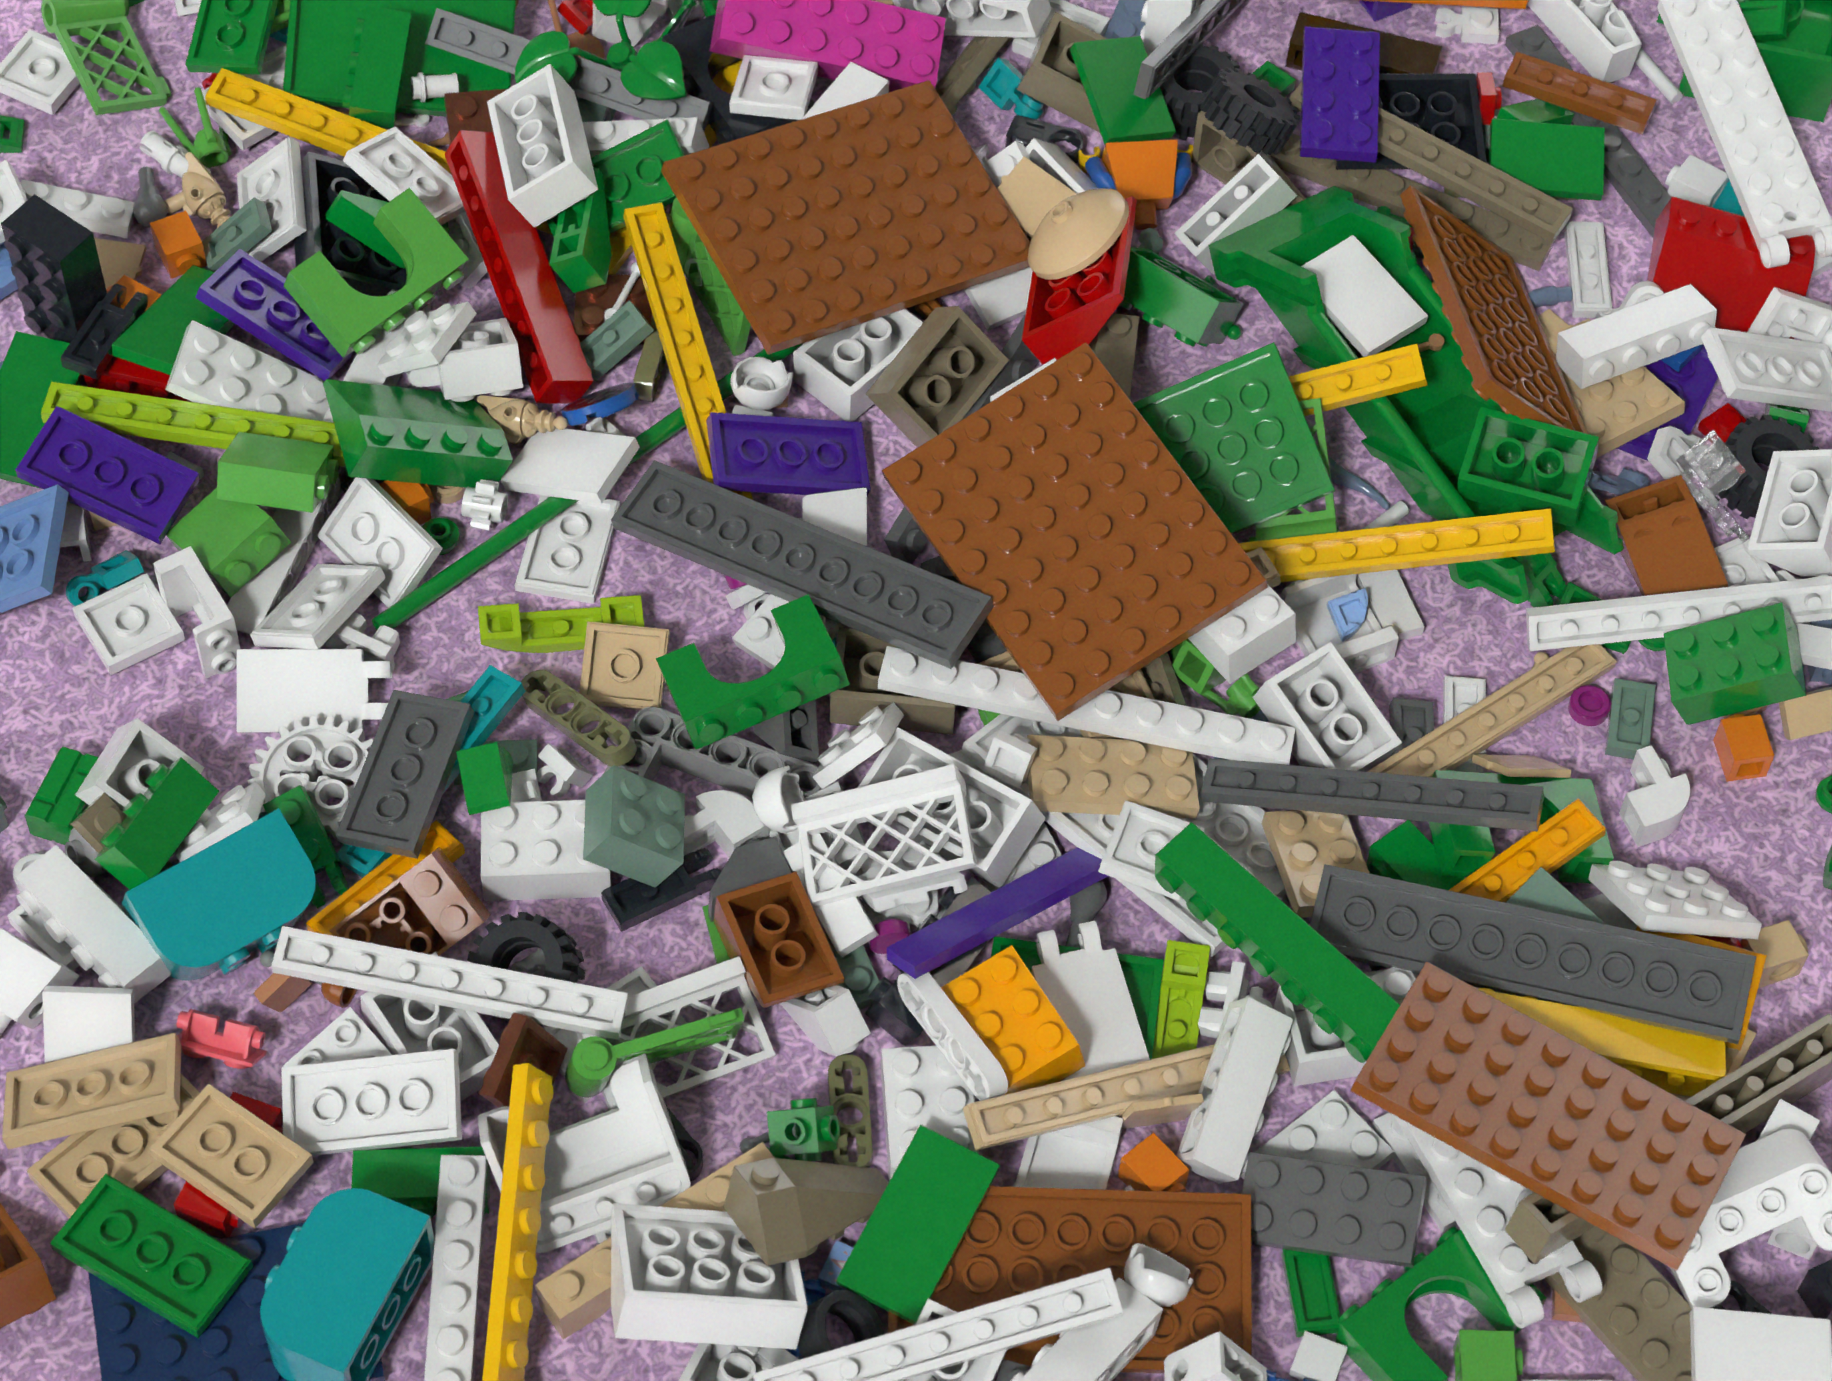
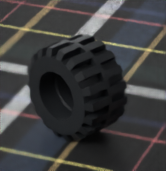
[1160,43,1240,141]
[1712,415,1820,520]
[467,912,585,1027]

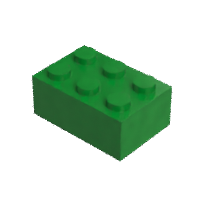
[1119,247,1244,347]
[1458,407,1599,527]
[1664,602,1806,725]

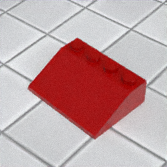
[1021,196,1137,365]
[1645,196,1816,339]

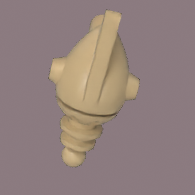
[164,152,231,228]
[477,395,568,445]

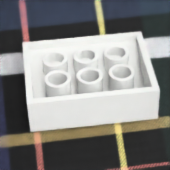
[611,1203,807,1349]

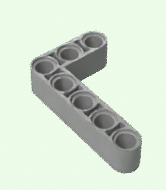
[603,707,822,798]

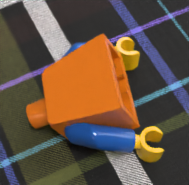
[1078,140,1193,230]

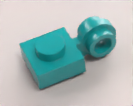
[978,58,1044,119]
[66,550,144,606]

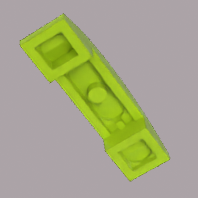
[478,595,645,653]
[1152,940,1210,1059]

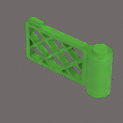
[41,0,171,115]
[669,197,751,356]
[1249,398,1339,542]
[565,1007,745,1098]

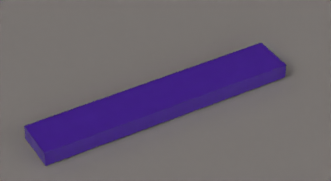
[886,847,1108,979]

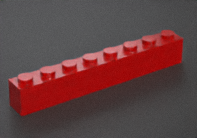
[444,130,593,404]

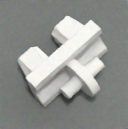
[326,612,400,671]
[1198,961,1273,1038]

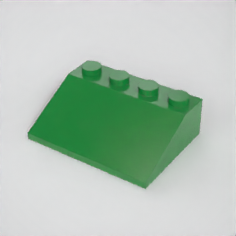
[323,379,513,488]

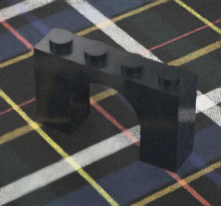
[662,14,815,144]

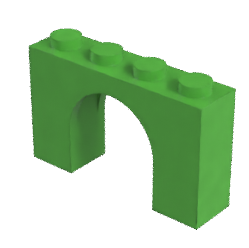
[283,187,469,358]

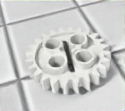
[248,715,373,842]

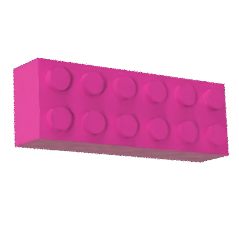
[710,0,946,92]

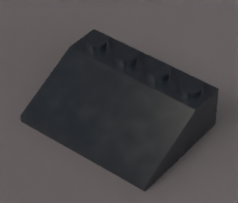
[1333,73,1487,170]
[294,151,407,296]

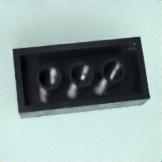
[1,194,107,343]

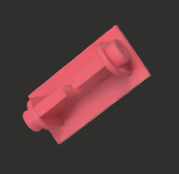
[176,1009,266,1069]

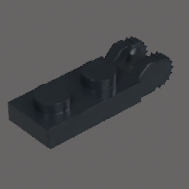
[61,284,149,380]
[601,848,722,932]

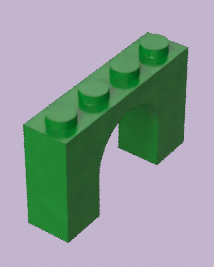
[656,594,850,750]
[1428,770,1614,884]
[1335,1226,1546,1381]

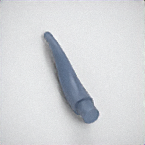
[1528,286,1572,308]
[1329,456,1390,510]

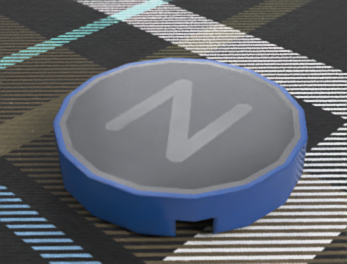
[561,382,639,426]

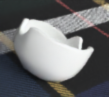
[731,357,793,410]
[752,766,804,833]
[1124,1243,1193,1307]

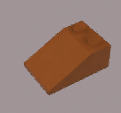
[714,872,845,1008]
[0,1203,56,1328]

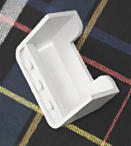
[478,1053,690,1253]
[1669,1129,1832,1310]

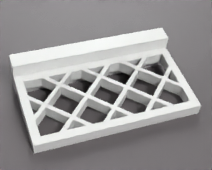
[791,764,977,907]
[577,956,776,1111]

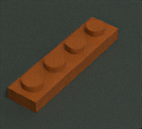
[1502,52,1657,135]

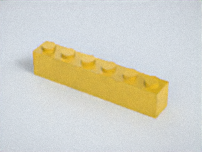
[1479,988,1726,1097]

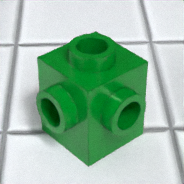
[767,1098,840,1162]

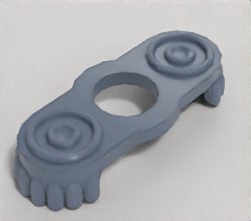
[1588,468,1650,495]

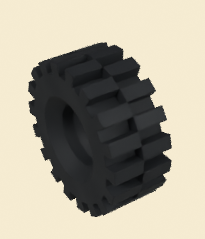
[1200,67,1301,155]

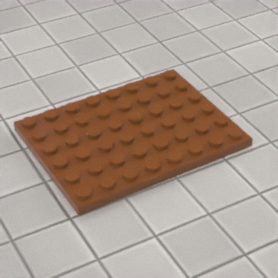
[661,80,1030,355]
[882,343,1268,721]

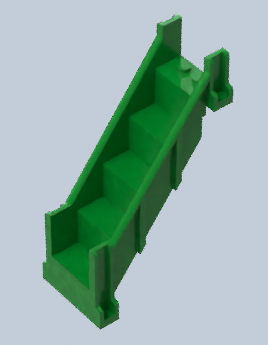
[1208,186,1624,604]

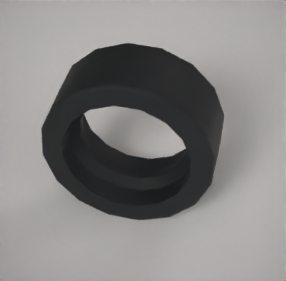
[798,1290,885,1359]

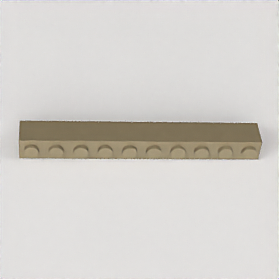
[1505,1014,1832,1264]

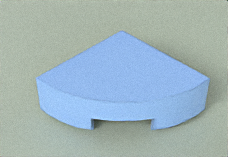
[1327,588,1368,642]

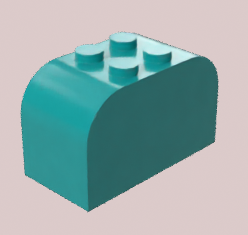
[121,808,316,981]
[260,1188,435,1381]

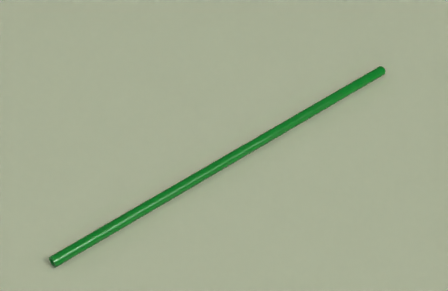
[372,342,805,630]

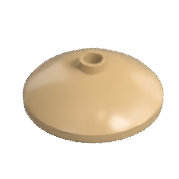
[1028,188,1129,280]

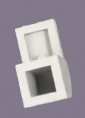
[1619,745,1690,847]
[684,790,769,858]

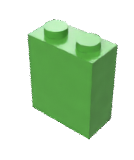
[217,432,339,513]
[166,487,291,597]

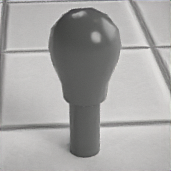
[133,167,167,227]
[1065,880,1107,948]

